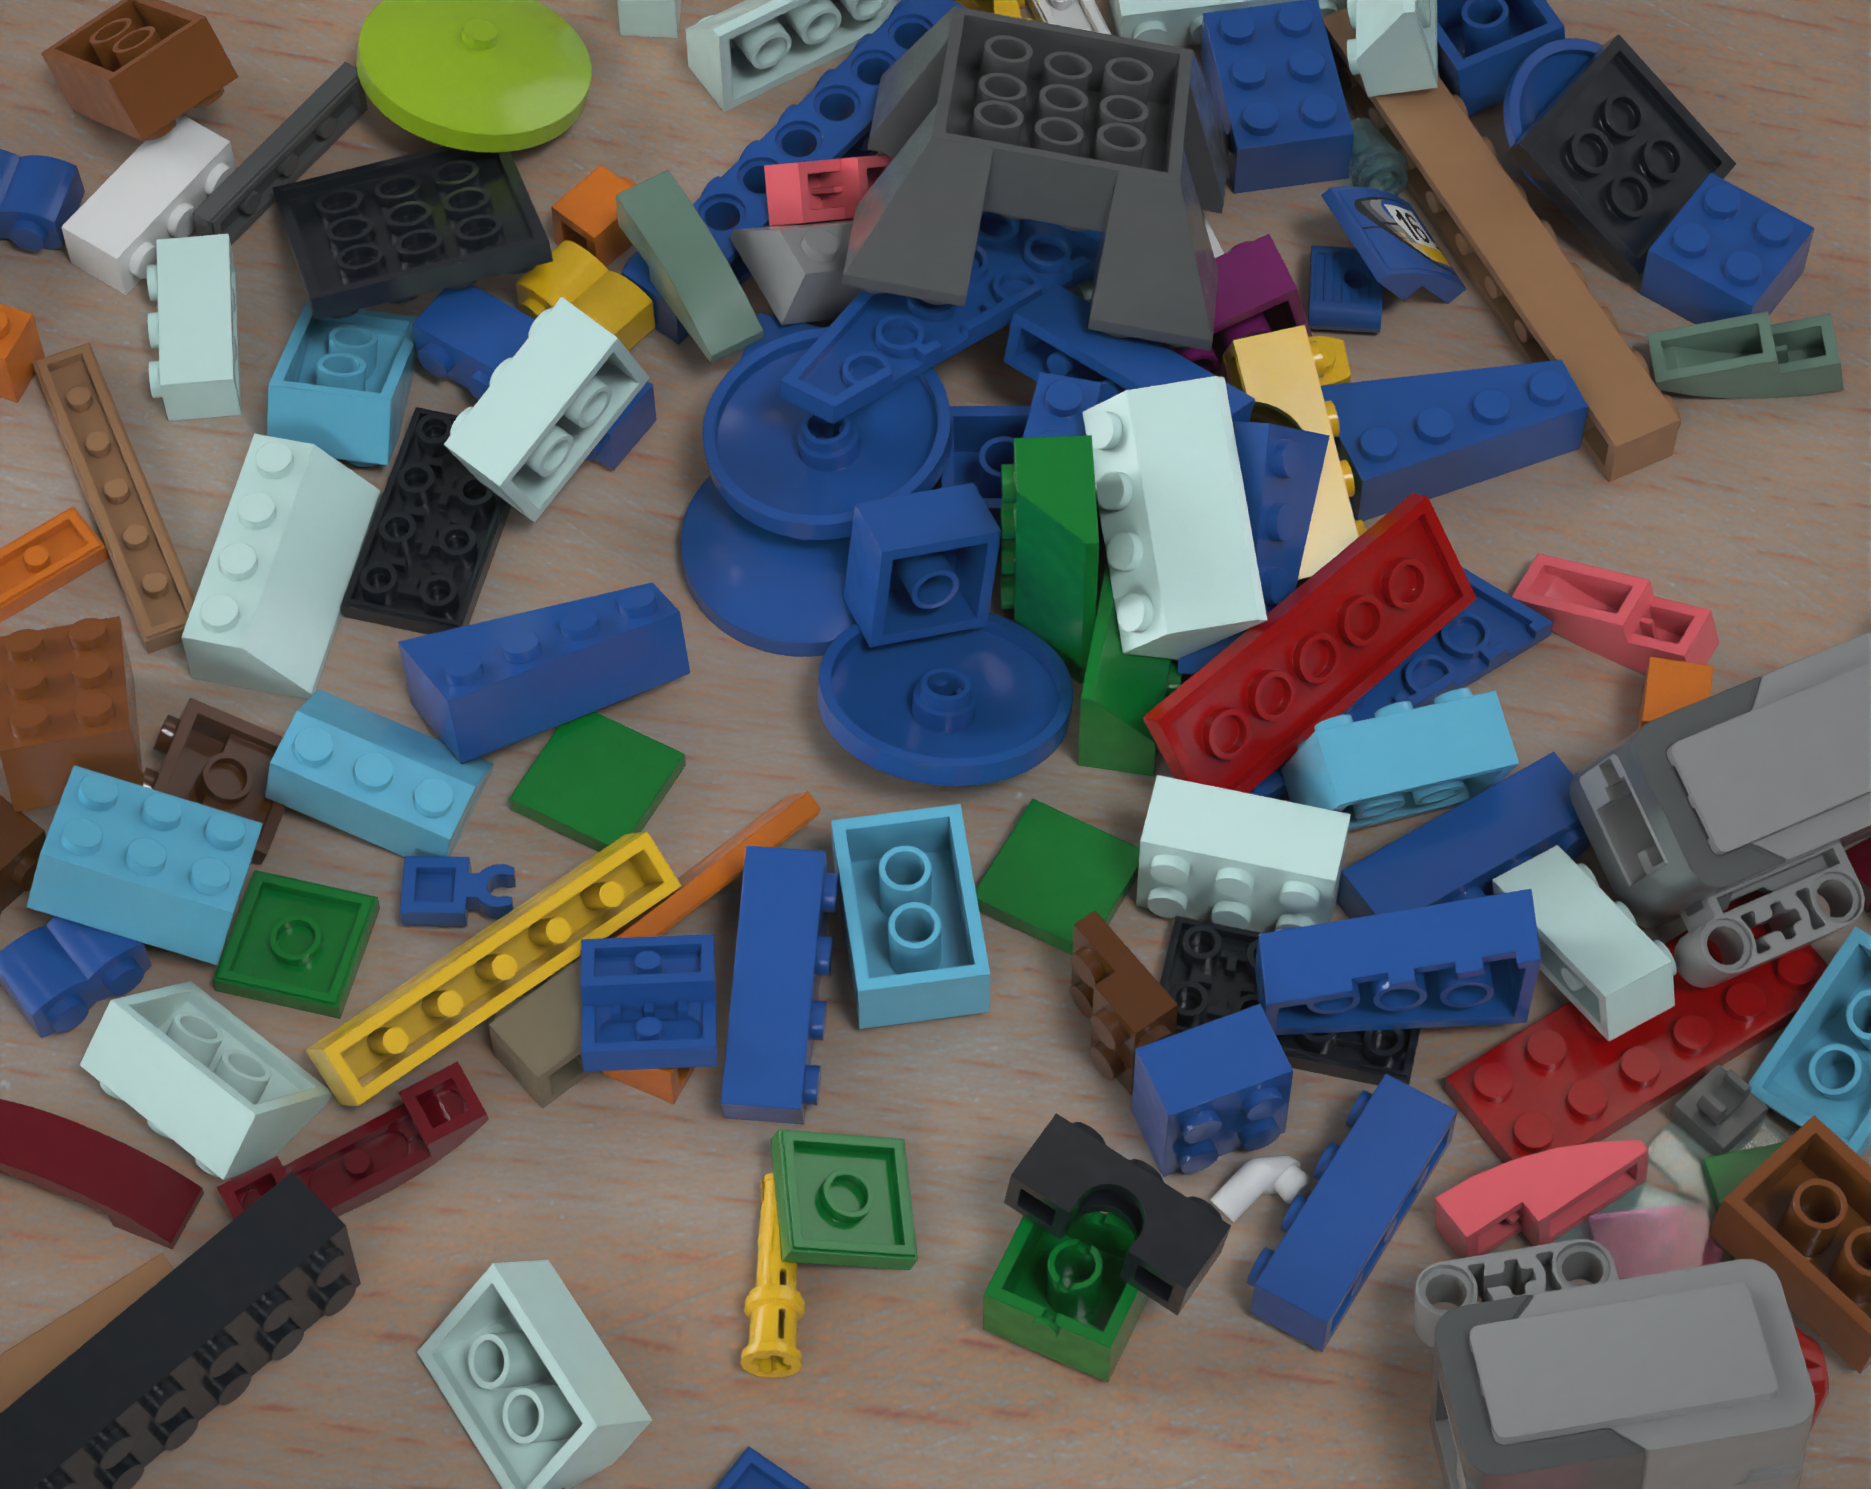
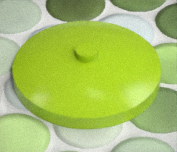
[356,0,592,153]

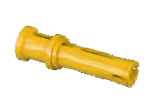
[740,1172,806,1378]

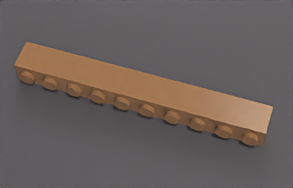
[1323,8,1681,482]

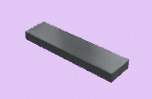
[192,61,368,245]

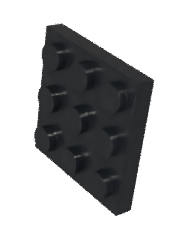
[1507,34,1736,282]

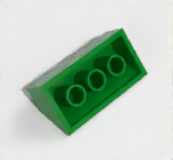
[1000,435,1099,684]
[1078,562,1183,776]

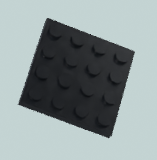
[272,146,553,320]

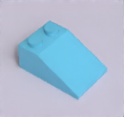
[267,302,418,467]
[1748,926,1871,1157]

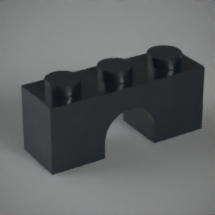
[1004,1113,1231,1316]

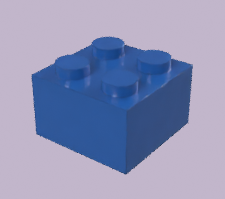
[1437,0,1565,116]
[1639,173,1815,325]
[843,483,1001,648]
[1131,1004,1293,1177]

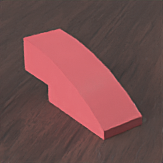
[764,154,894,226]
[1511,553,1719,674]
[1434,1140,1649,1258]

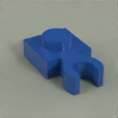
[400,856,516,926]

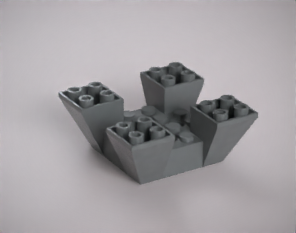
[842,6,1229,351]

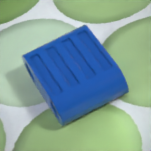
[1308,245,1383,333]

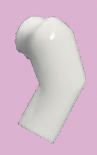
[1210,1155,1311,1223]

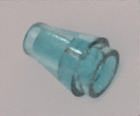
[1349,118,1408,196]

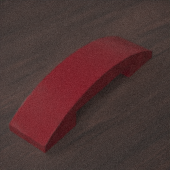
[217,1061,489,1220]
[0,1099,204,1250]

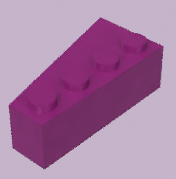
[1158,234,1312,374]

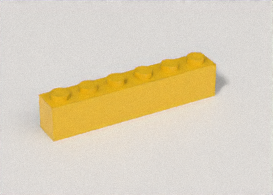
[305,831,682,1106]

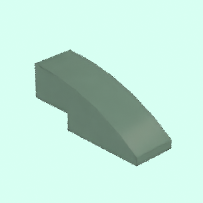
[616,170,764,364]
[1647,311,1844,399]

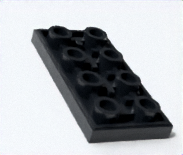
[341,407,511,635]
[1160,916,1421,1086]

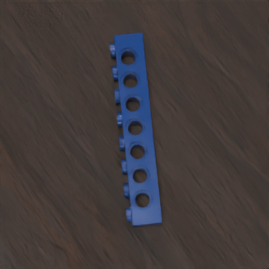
[621,0,967,345]

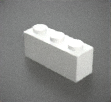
[61,114,236,295]

